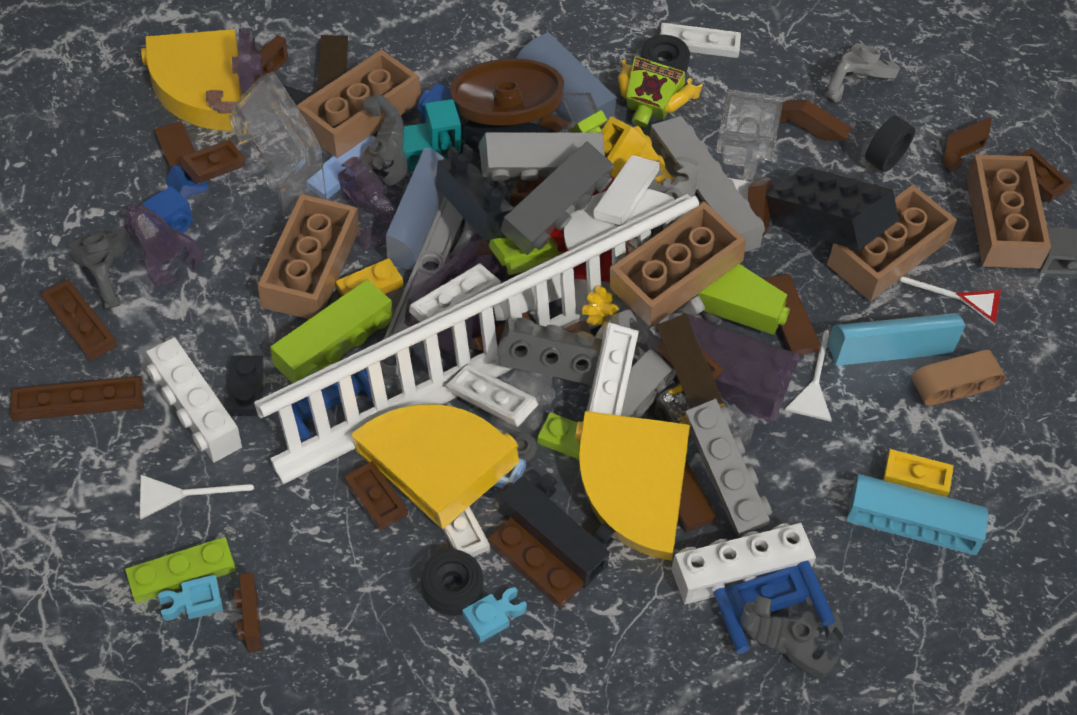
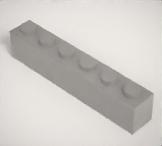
[650,116,765,252]

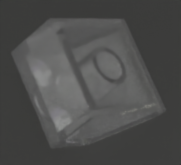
[716,89,783,161]

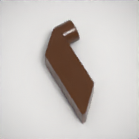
[774,99,852,140]
[942,117,991,172]
[748,177,774,236]

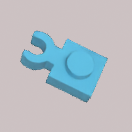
[158,575,224,621]
[462,587,527,643]

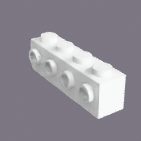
[146,337,242,463]
[671,523,816,605]

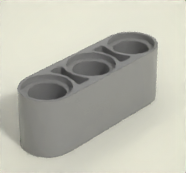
[621,350,676,418]

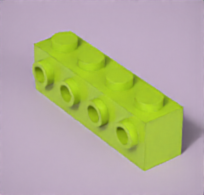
[270,279,393,383]

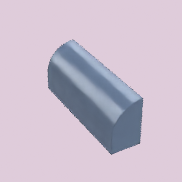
[516,32,617,128]
[386,147,445,271]

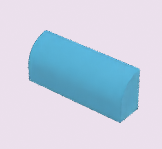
[828,313,965,366]
[847,474,988,556]

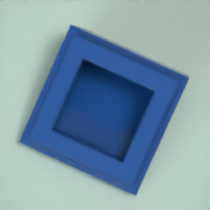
[166,165,209,198]

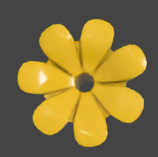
[582,285,618,325]

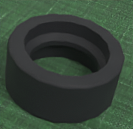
[865,116,915,172]

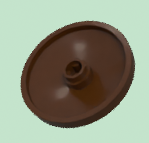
[450,58,564,125]

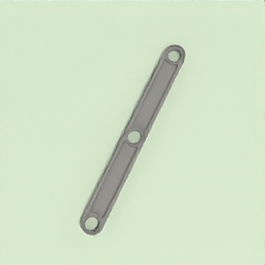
[380,166,479,376]

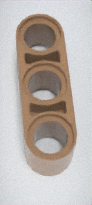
[911,350,1006,406]

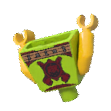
[618,56,703,128]

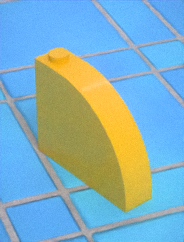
[141,29,244,131]
[351,404,519,530]
[576,411,690,561]

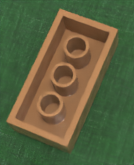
[296,49,421,159]
[966,154,1051,269]
[827,185,957,301]
[258,194,359,319]
[610,201,746,328]

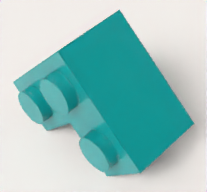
[402,99,461,172]

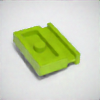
[489,237,563,275]

